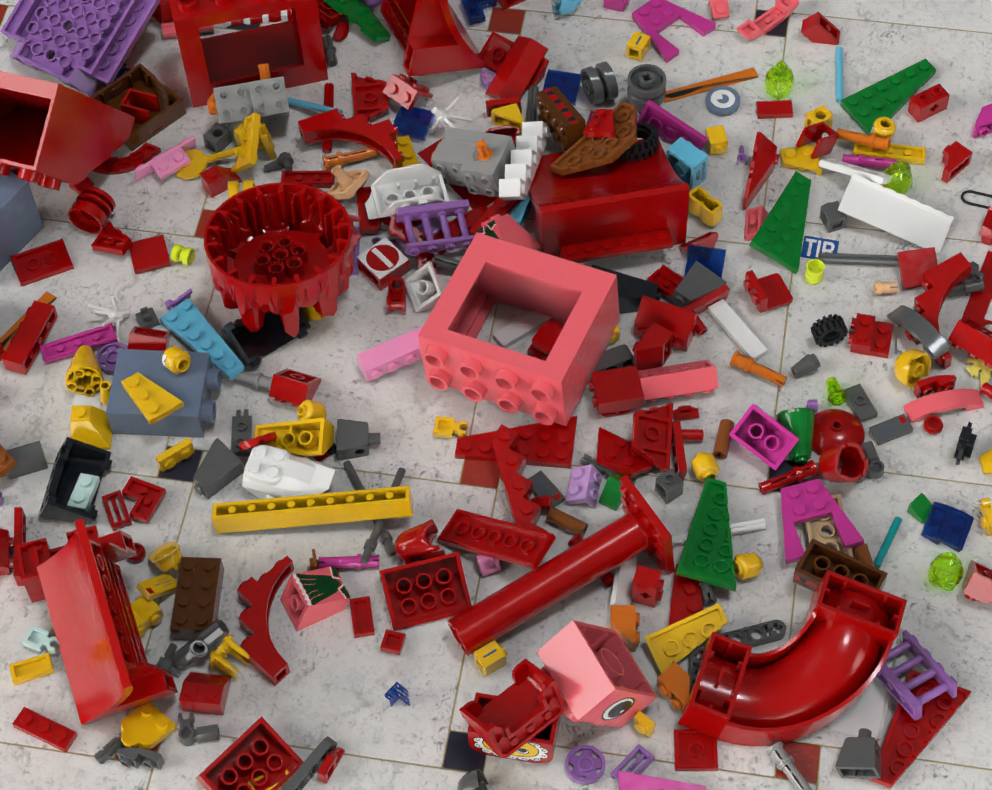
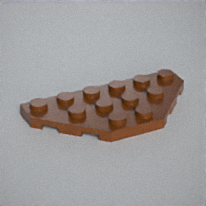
[550,101,637,176]

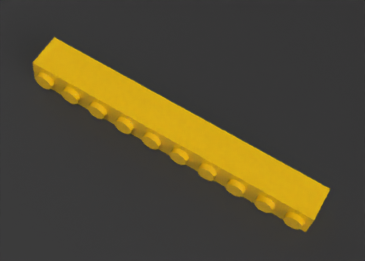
[212,485,413,534]

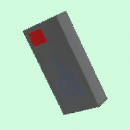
[869,414,914,446]
[529,471,565,510]

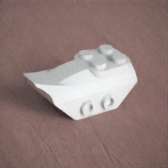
[365,163,449,219]
[242,445,336,499]

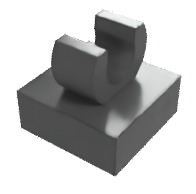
[135,306,160,329]

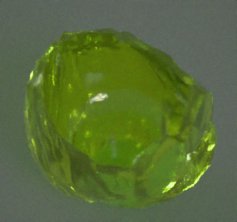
[883,161,913,195]
[928,552,964,591]

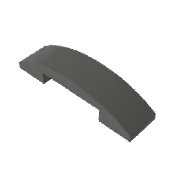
[887,305,951,360]

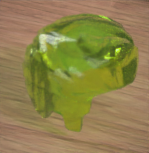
[765,61,794,100]

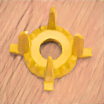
[209,634,249,678]

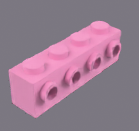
[357,326,423,382]

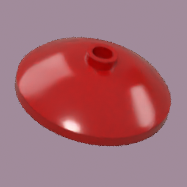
[812,409,865,455]

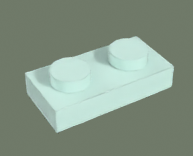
[67,473,100,513]

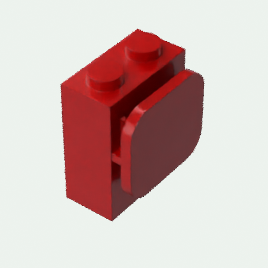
[527,318,565,361]
[588,365,644,417]

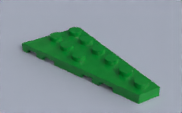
[323,0,391,42]
[840,59,936,135]
[749,171,811,274]

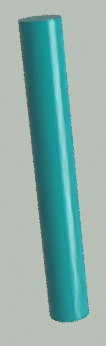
[873,516,902,569]

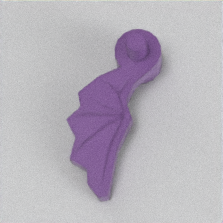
[165,289,192,310]

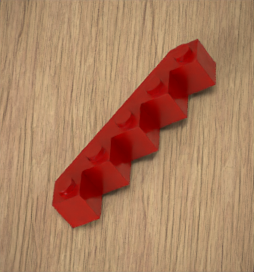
[491,424,548,532]

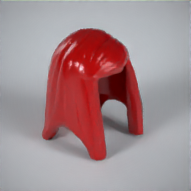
[394,519,446,564]

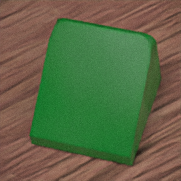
[907,493,936,524]

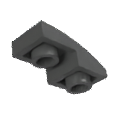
[116,748,165,770]

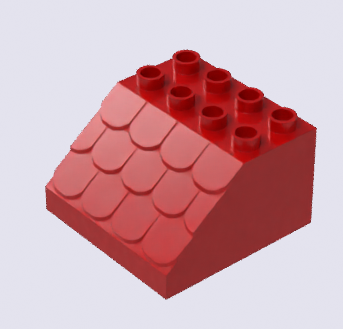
[0,71,135,191]

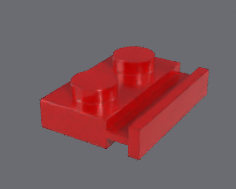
[647,265,683,299]

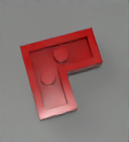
[122,476,167,524]

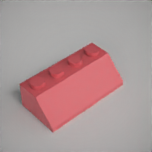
[638,359,719,402]

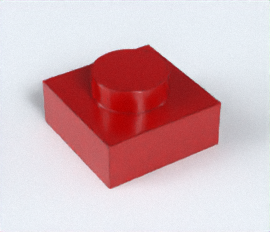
[380,629,406,655]

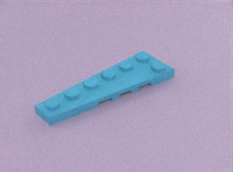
[160,298,245,381]

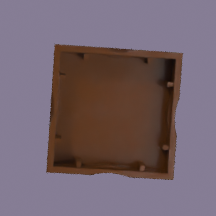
[91,63,186,151]

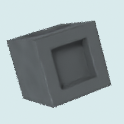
[203,122,232,153]
[819,201,847,233]
[655,468,684,504]

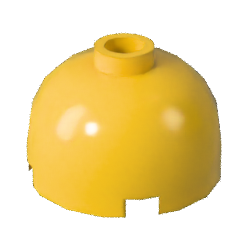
[894,349,931,389]

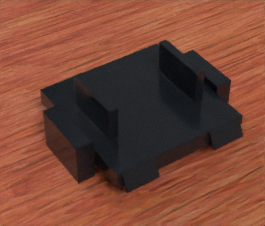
[954,422,977,465]

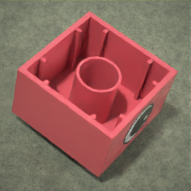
[537,620,658,728]

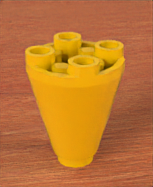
[65,345,104,397]

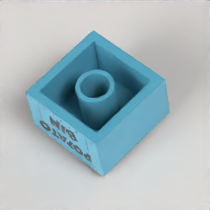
[666,137,708,190]

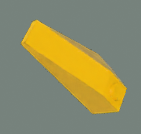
[254,418,335,457]

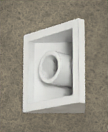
[404,262,443,313]

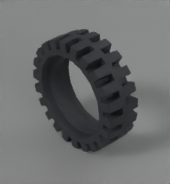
[617,121,659,161]

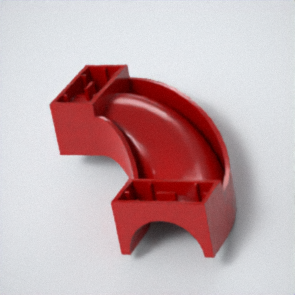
[678,570,907,746]

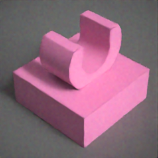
[476,555,501,576]

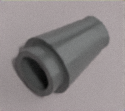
[791,353,821,377]

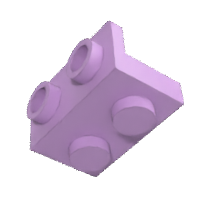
[566,464,602,508]

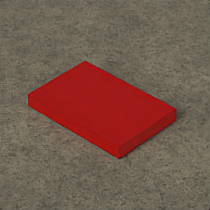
[10,239,74,287]

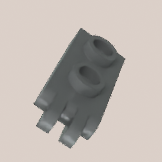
[231,409,252,456]

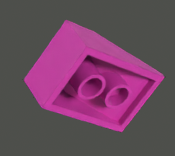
[729,404,800,471]

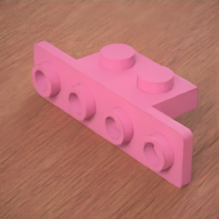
[134,136,196,181]

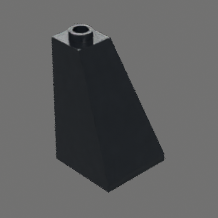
[591,265,661,314]

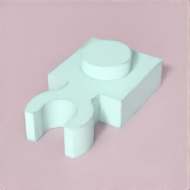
[22,625,59,654]

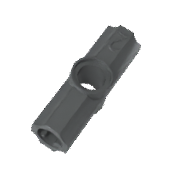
[171,619,229,670]

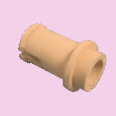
[873,280,898,295]

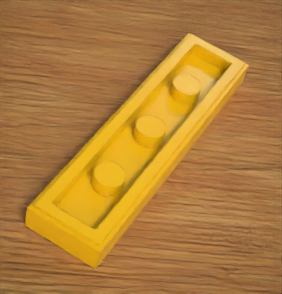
[853,143,926,165]

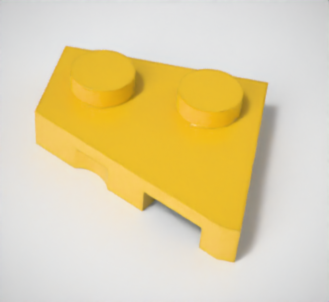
[779,144,822,175]

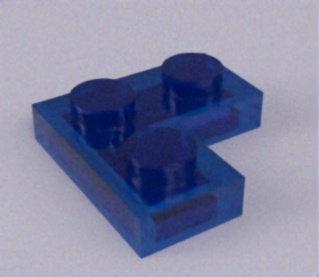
[460,0,497,25]

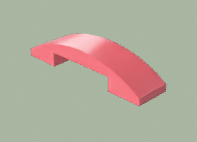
[736,0,799,40]
[903,389,984,423]

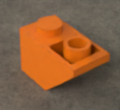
[611,605,640,652]
[656,662,690,712]

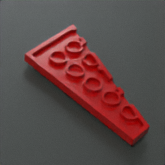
[455,416,577,469]
[870,669,972,789]

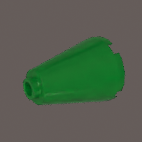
[776,408,815,464]

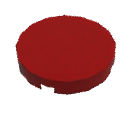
[239,432,277,451]

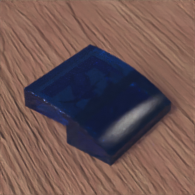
[543,69,581,106]
[393,106,435,141]
[684,244,726,278]
[921,502,974,552]

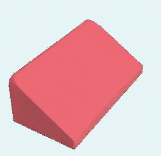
[744,206,768,241]

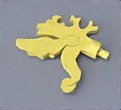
[966,358,992,387]

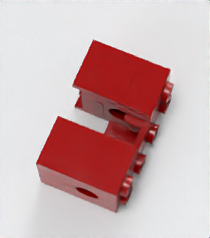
[16,525,100,603]

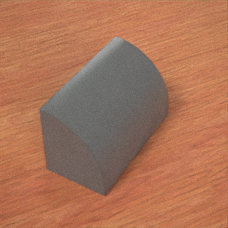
[6,441,48,479]

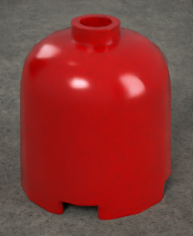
[818,443,869,483]

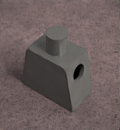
[336,419,381,461]
[835,728,881,779]

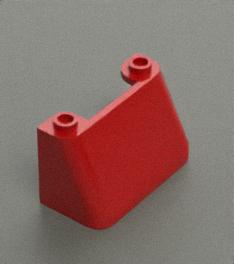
[459,658,565,758]

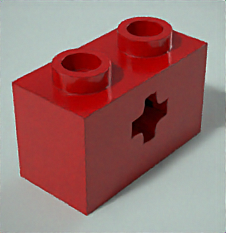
[908,84,950,123]
[631,565,664,608]

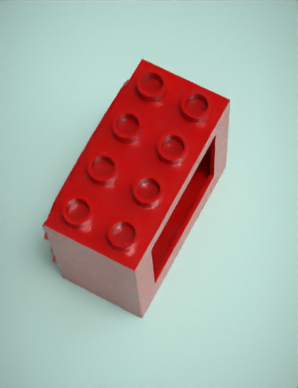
[169,0,328,108]

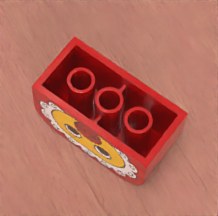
[468,692,561,763]

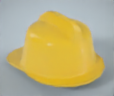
[148,542,183,572]

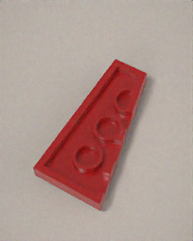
[668,564,704,626]

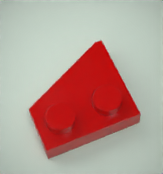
[583,109,616,138]
[91,222,132,256]

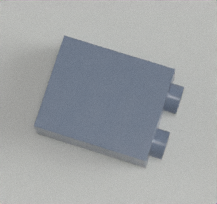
[0,172,44,271]
[106,349,222,438]

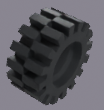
[810,314,848,347]

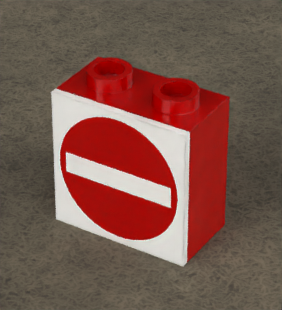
[357,237,410,291]

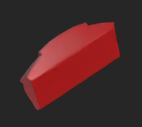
[332,22,349,42]
[673,405,699,421]
[529,495,552,509]

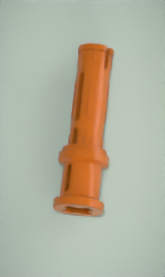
[837,128,891,152]
[322,148,377,170]
[730,350,788,387]

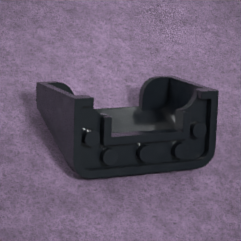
[221,308,311,367]
[38,437,112,524]

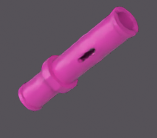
[842,154,897,171]
[319,554,380,570]

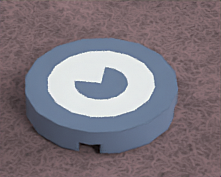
[705,86,740,116]

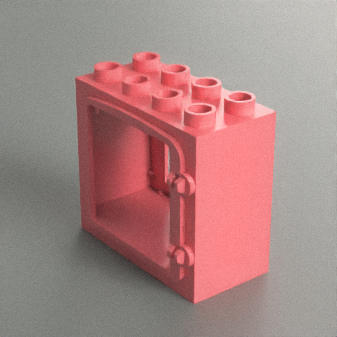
[418,233,620,426]

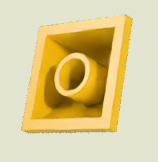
[70,405,113,450]

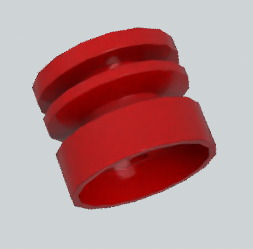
[68,186,116,234]

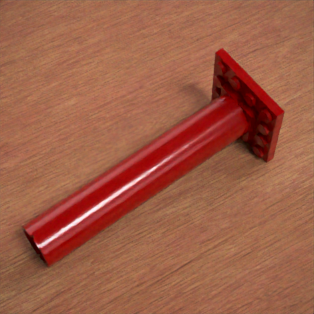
[447,475,675,656]

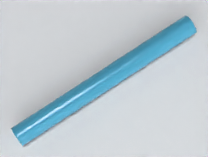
[836,46,843,103]
[287,97,343,114]

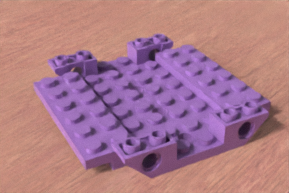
[0,0,161,97]

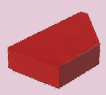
[317,747,345,784]

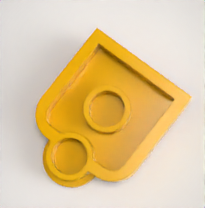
[121,703,177,750]

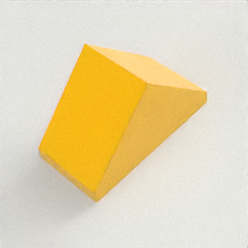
[491,103,524,134]

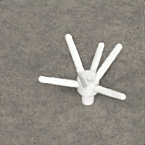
[429,96,473,134]
[87,296,130,343]

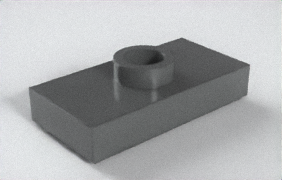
[842,384,878,423]

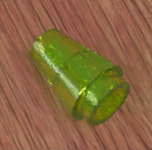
[826,377,847,406]

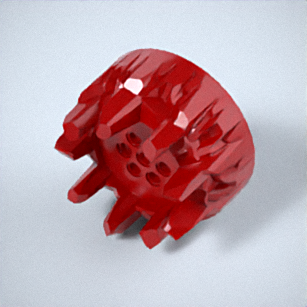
[204,182,354,338]

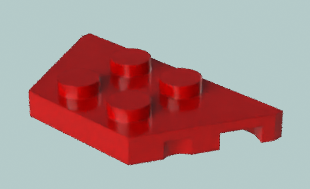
[351,72,389,121]
[631,403,673,473]
[596,427,655,479]

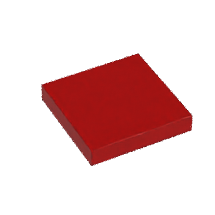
[129,235,171,274]
[897,247,938,289]
[674,729,718,771]

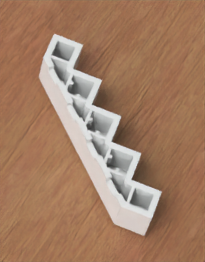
[499,121,550,201]

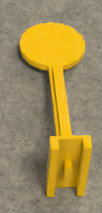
[175,123,277,180]

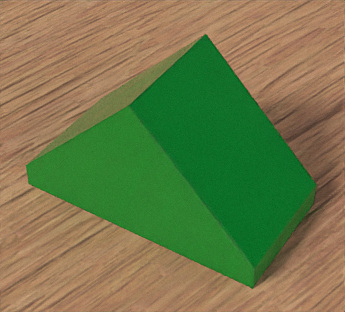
[599,473,636,511]

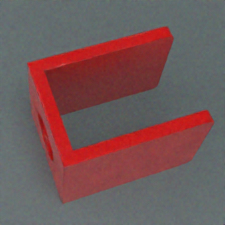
[120,88,161,124]
[796,122,839,159]

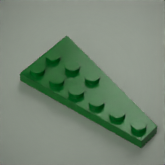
[676,477,736,591]

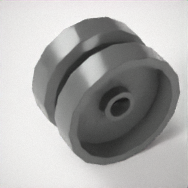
[580,61,618,105]
[627,64,666,109]

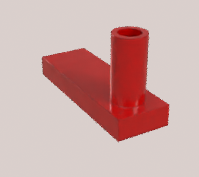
[683,284,730,336]
[671,421,704,481]

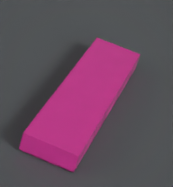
[40,323,118,364]

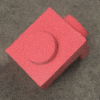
[708,0,730,20]

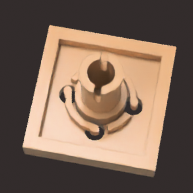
[326,165,371,200]

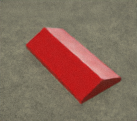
[480,31,549,89]
[485,36,548,99]

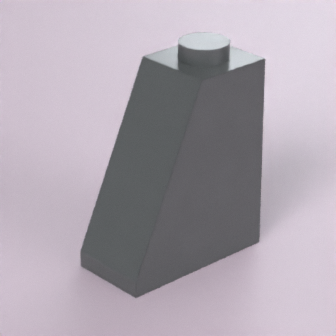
[669,261,727,308]
[193,438,244,499]

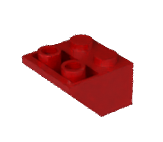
[632,322,673,371]

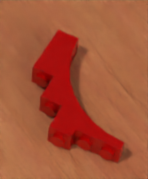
[298,108,405,168]
[905,252,972,370]
[237,556,294,686]

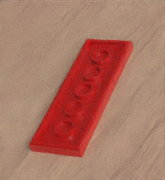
[437,509,556,570]

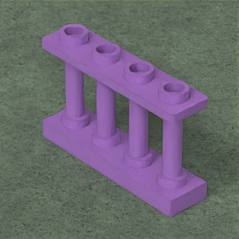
[395,199,475,256]
[876,630,958,721]

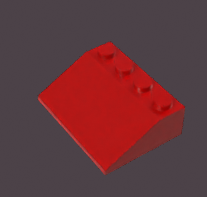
[379,552,472,630]
[196,716,303,790]

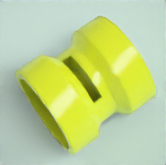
[171,244,195,266]
[805,259,825,285]

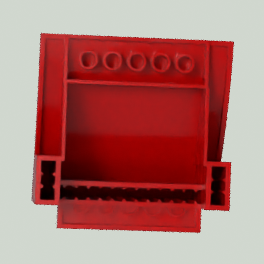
[380,0,485,77]
[528,137,690,263]
[37,518,178,725]

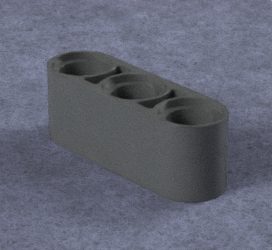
[590,344,633,380]

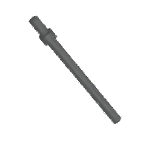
[343,460,396,556]
[360,467,406,564]

